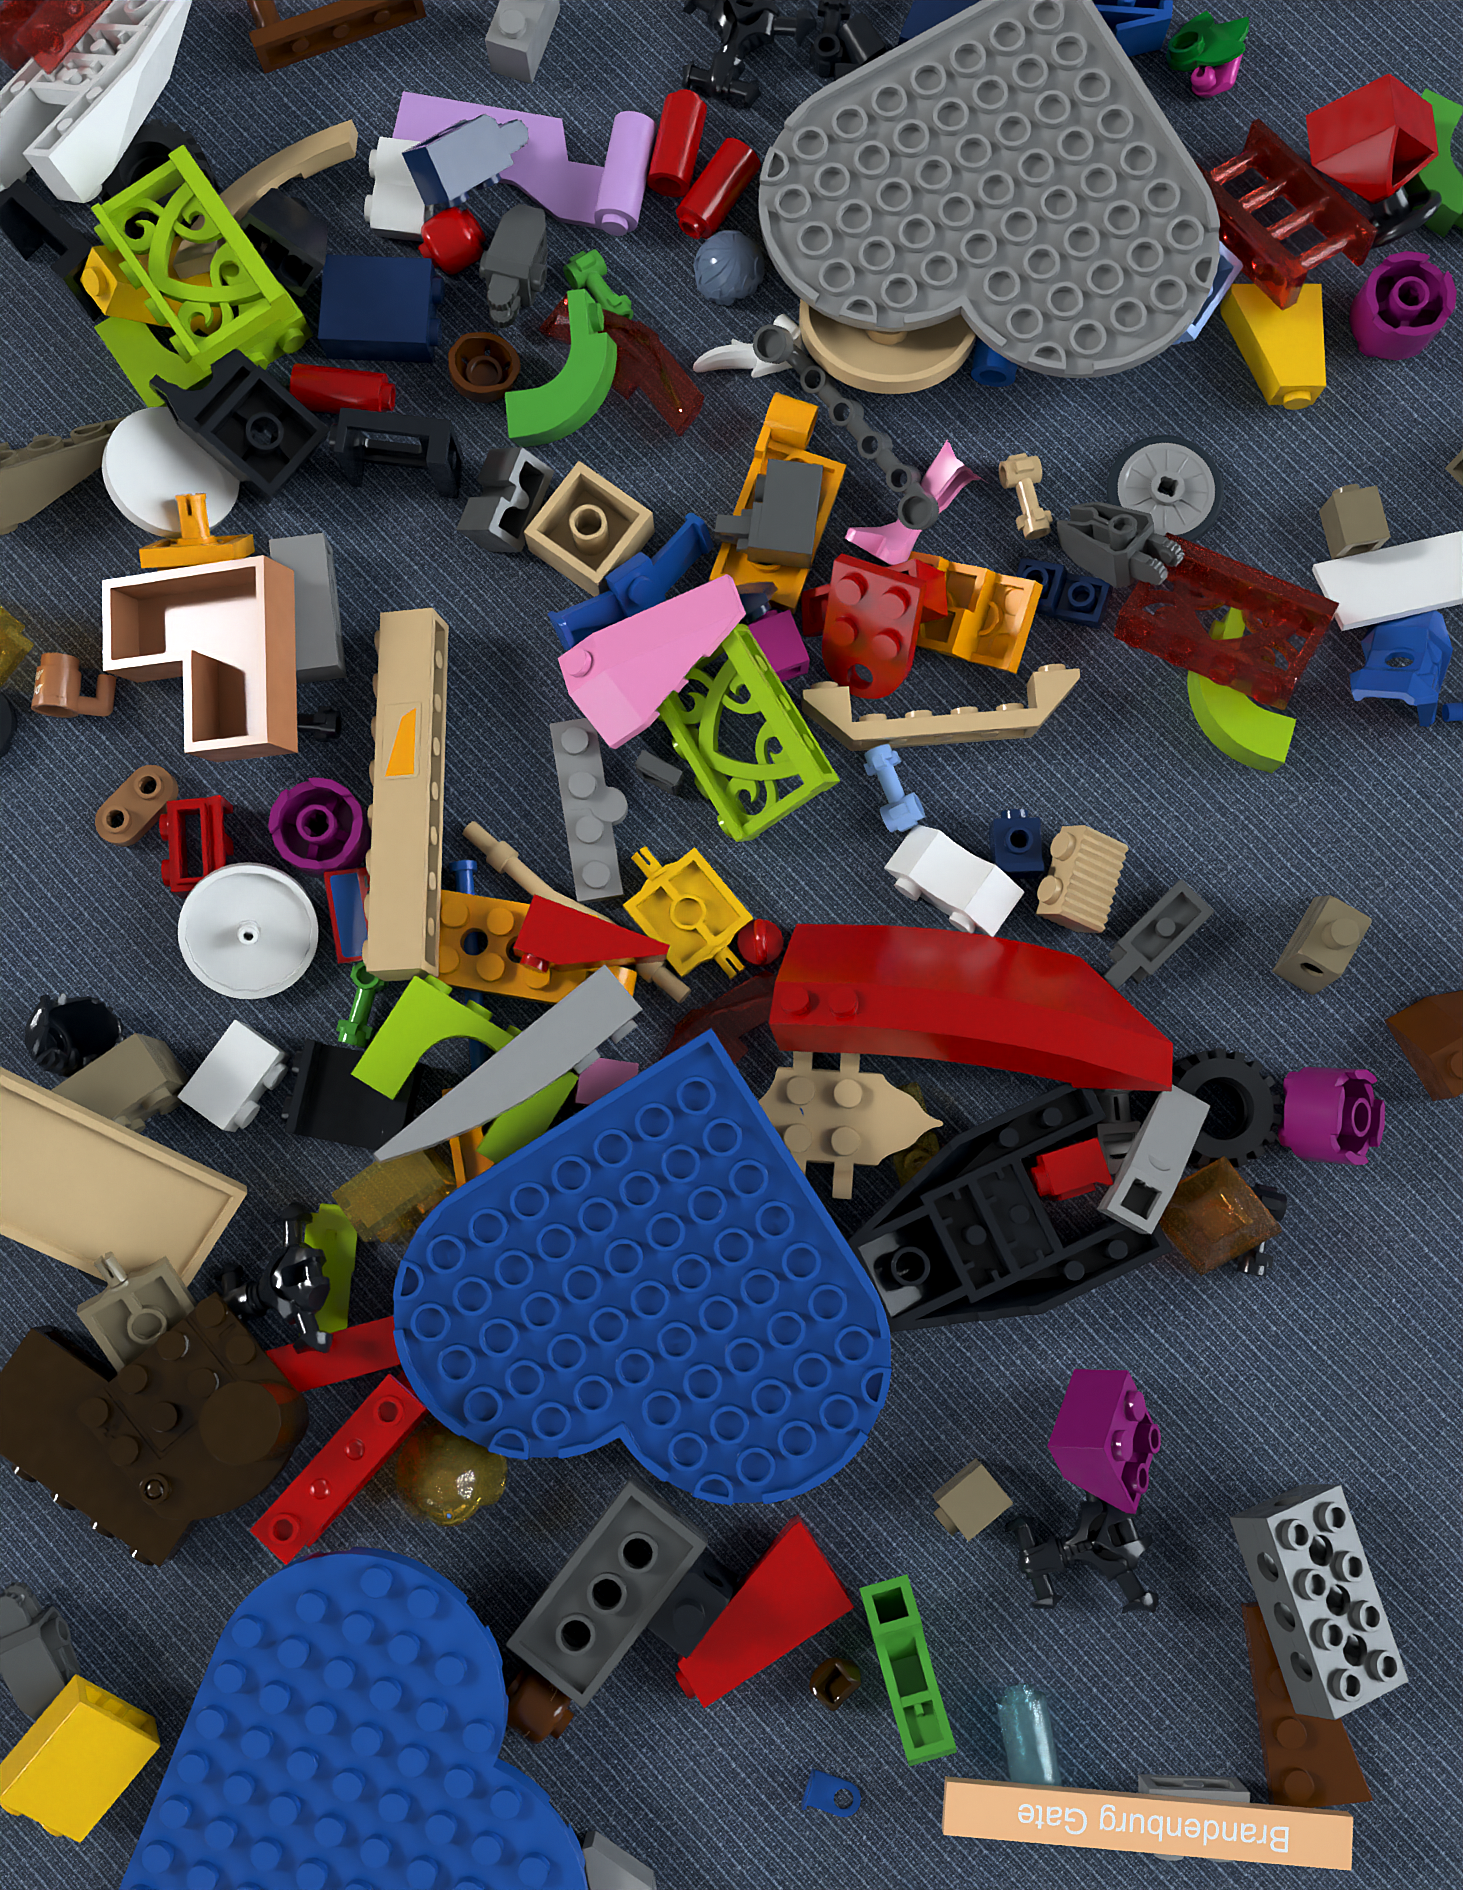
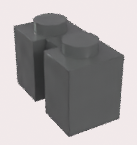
[456,447,555,552]

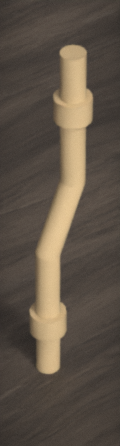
[463,821,691,1004]

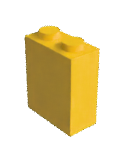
[0,1674,161,1843]

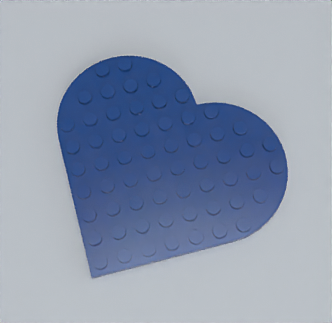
[392,1028,892,1505]
[119,1547,588,1890]

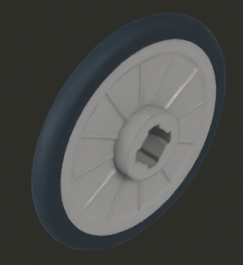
[1107,435,1224,546]

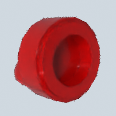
[737,919,784,967]

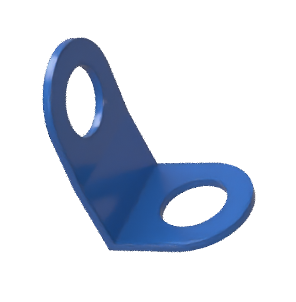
[801,1768,861,1817]

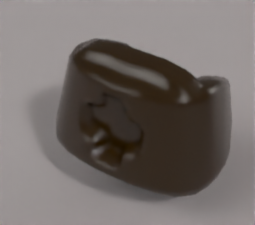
[809,1657,861,1711]

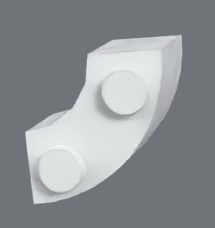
[884,825,1024,937]

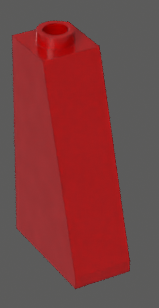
[675,1514,854,1708]

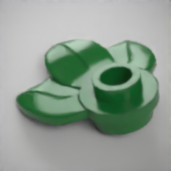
[1166,11,1250,72]

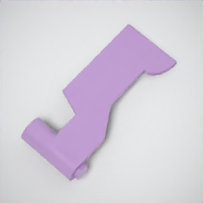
[392,91,657,236]

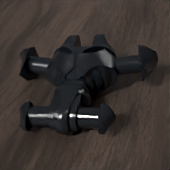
[682,0,817,109]
[214,1202,333,1354]
[1005,1490,1159,1614]

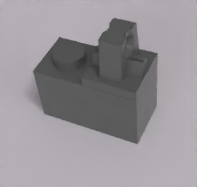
[714,459,823,569]

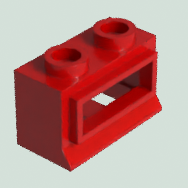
[159,795,234,899]
[1025,1137,1113,1201]

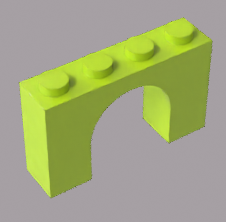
[94,264,313,408]
[351,974,579,1163]

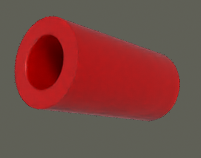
[646,89,707,197]
[676,138,761,239]
[290,363,396,414]

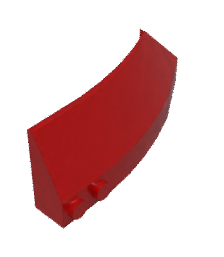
[769,924,1173,1092]

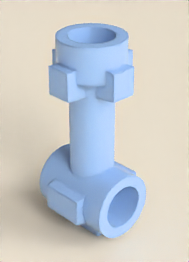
[864,744,925,832]

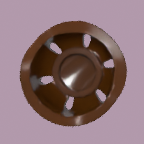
[448,332,521,404]

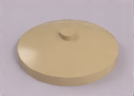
[799,299,976,394]

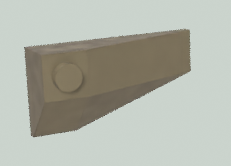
[0,417,126,535]

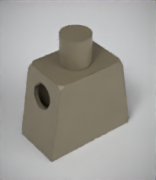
[1272,895,1372,995]

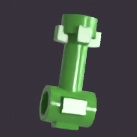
[563,249,634,330]
[336,961,389,1048]

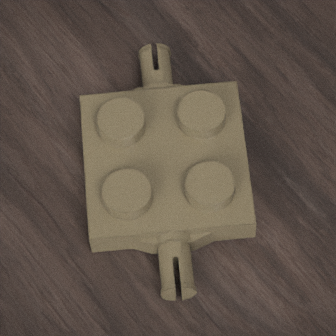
[77,1252,198,1374]

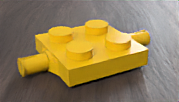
[623,846,754,980]

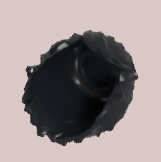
[24,993,127,1078]

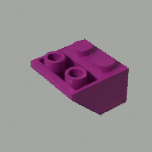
[1047,1369,1161,1514]

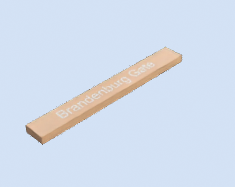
[942,1776,1353,1870]

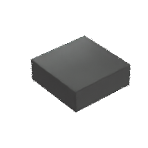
[635,750,684,796]

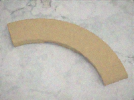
[173,119,358,279]

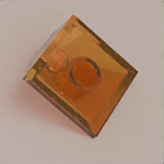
[1158,1156,1282,1276]

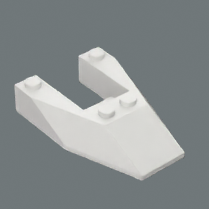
[0,0,192,203]

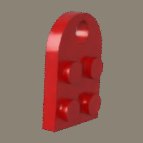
[821,553,928,699]

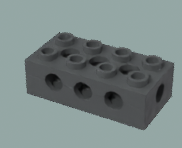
[505,1474,708,1709]
[1229,1484,1409,1720]

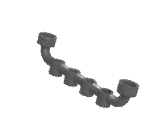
[753,324,939,530]

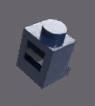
[989,809,1045,880]

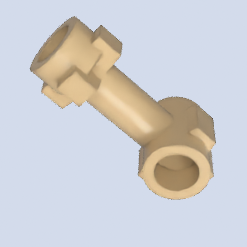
[999,453,1053,540]

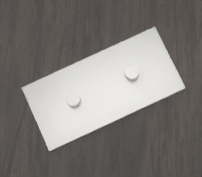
[1312,531,1463,631]

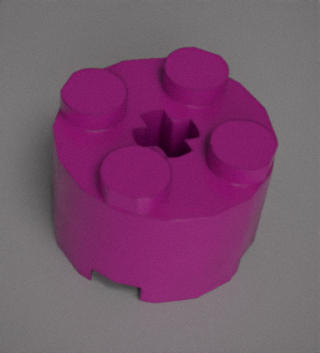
[1349,251,1457,361]
[268,777,372,879]
[1278,1067,1385,1165]

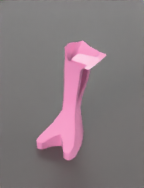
[845,439,988,566]

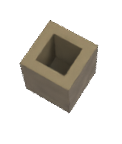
[1319,484,1391,560]
[932,1458,1013,1542]

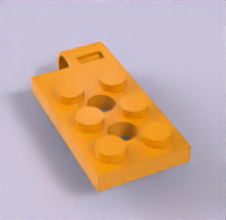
[709,392,847,614]
[422,889,637,1005]

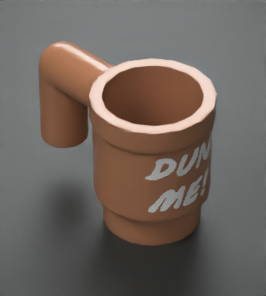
[31,653,117,718]

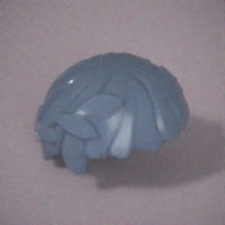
[693,230,765,306]

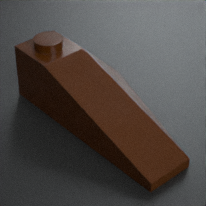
[1384,990,1463,1101]

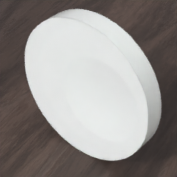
[102,407,240,539]
[178,862,318,999]

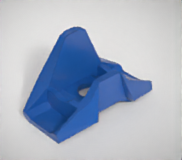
[1349,610,1453,727]

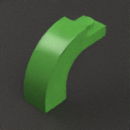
[1403,88,1463,237]
[505,289,617,447]
[859,1574,957,1766]

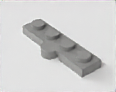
[550,718,628,904]

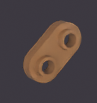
[95,765,179,847]

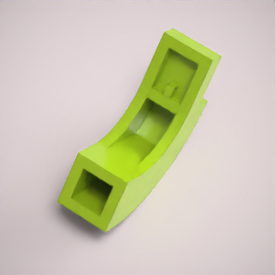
[1187,607,1297,773]

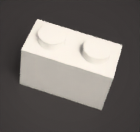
[178,1020,291,1132]

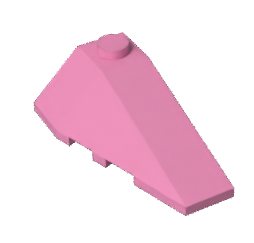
[558,574,746,749]

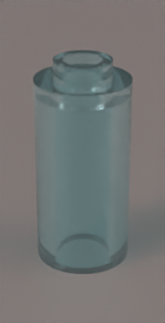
[996,1683,1063,1787]

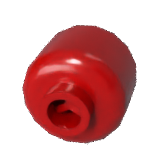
[418,206,487,276]

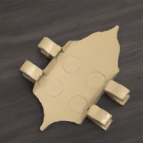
[758,1051,943,1199]

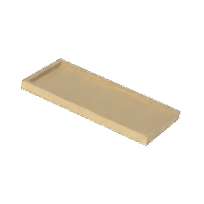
[0,1067,247,1287]

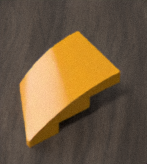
[908,551,1043,674]

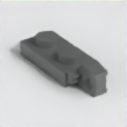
[1101,879,1215,990]

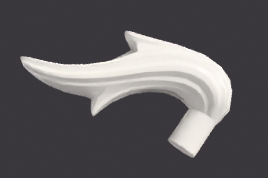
[693,314,809,378]

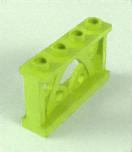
[91,145,297,372]
[656,624,840,842]

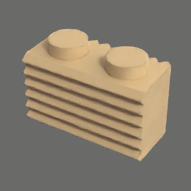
[1036,825,1129,933]

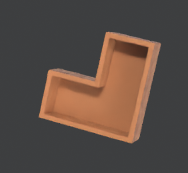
[102,555,298,762]

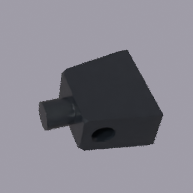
[239,188,328,298]
[647,1549,738,1659]

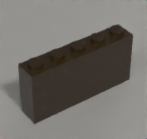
[0,1325,200,1567]

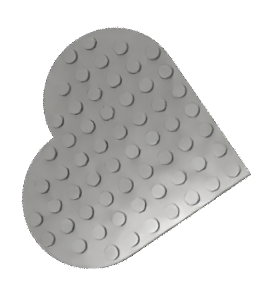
[758,0,1220,378]

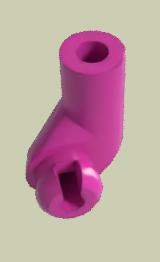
[1191,53,1243,99]

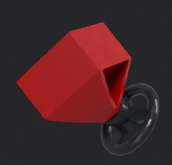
[1306,73,1442,250]

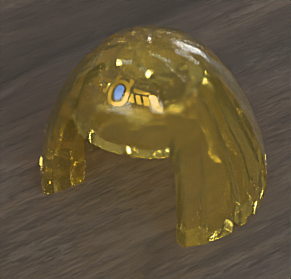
[394,1421,508,1527]

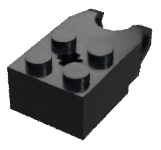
[149,328,330,506]

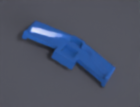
[548,513,714,650]

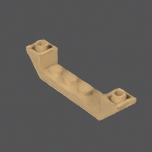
[801,664,1080,751]

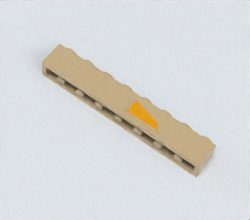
[362,608,449,981]

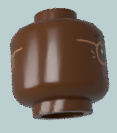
[505,1667,575,1744]

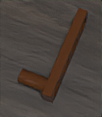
[246,0,427,74]

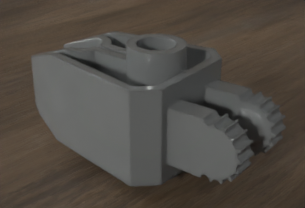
[479,204,548,329]
[1057,501,1184,588]
[0,1580,81,1721]

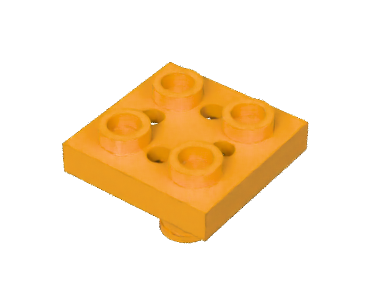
[139,493,255,572]

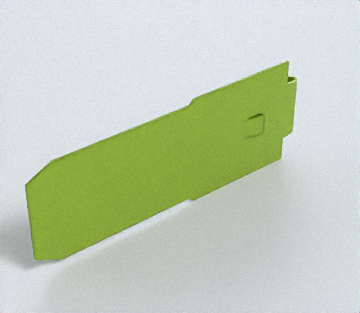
[299,1203,359,1337]

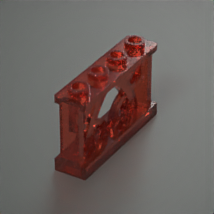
[1114,532,1340,710]

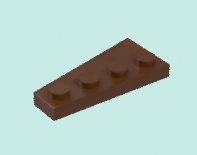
[1241,1602,1374,1808]

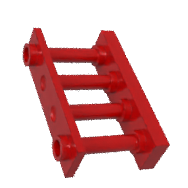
[249,1370,430,1565]

